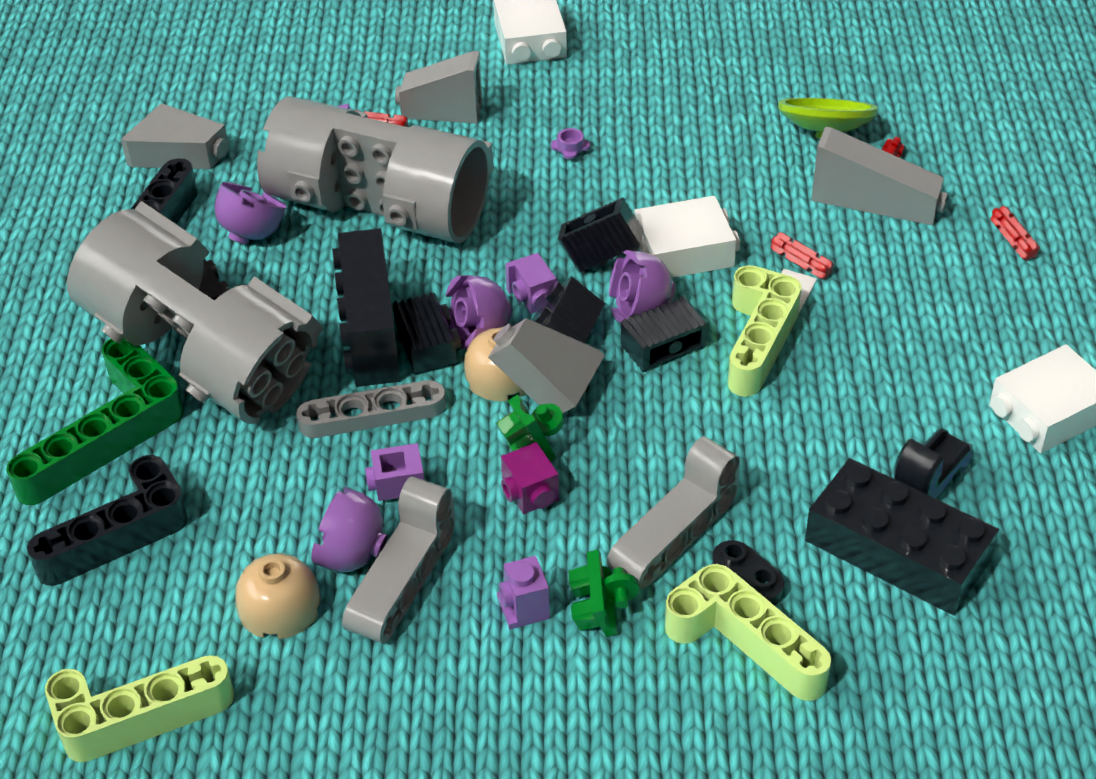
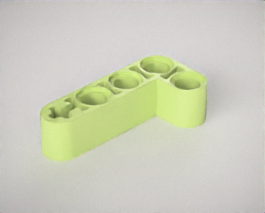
[728,265,802,397]
[665,564,831,701]
[45,655,234,762]

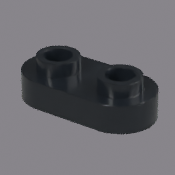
[712,540,784,606]

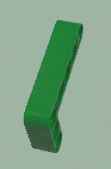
[6,338,184,505]

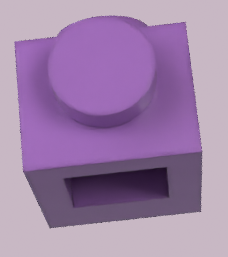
[505,253,557,314]
[365,443,424,501]
[497,555,550,630]

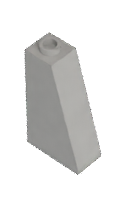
[811,127,948,225]

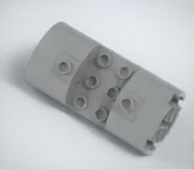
[257,96,494,243]
[67,201,323,424]

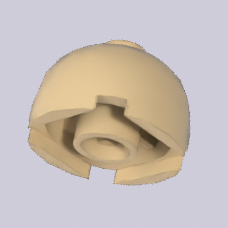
[464,327,526,402]
[235,553,321,639]

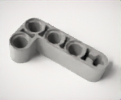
[606,436,740,589]
[342,476,455,644]

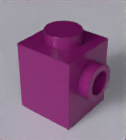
[501,442,559,515]

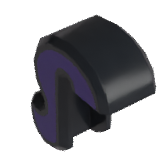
[893,428,974,499]

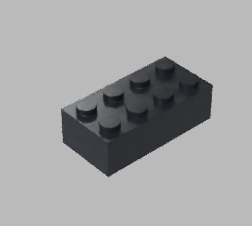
[332,228,400,387]
[805,458,999,616]

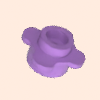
[551,128,590,159]

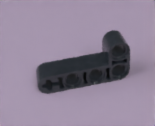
[131,158,198,224]
[27,455,188,586]

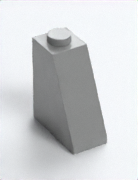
[395,51,483,124]
[121,103,230,169]
[488,318,605,413]

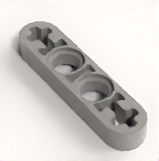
[296,380,446,438]

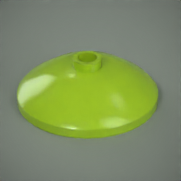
[778,98,878,138]

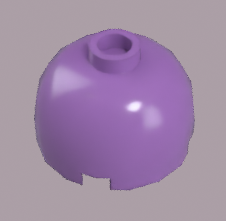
[214,182,286,244]
[609,250,675,322]
[446,275,511,349]
[311,486,388,573]

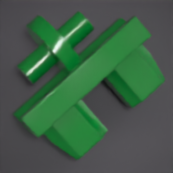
[496,394,565,462]
[568,549,639,637]

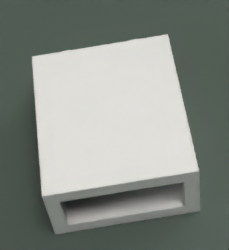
[493,0,567,65]
[634,196,740,278]
[989,344,1096,454]

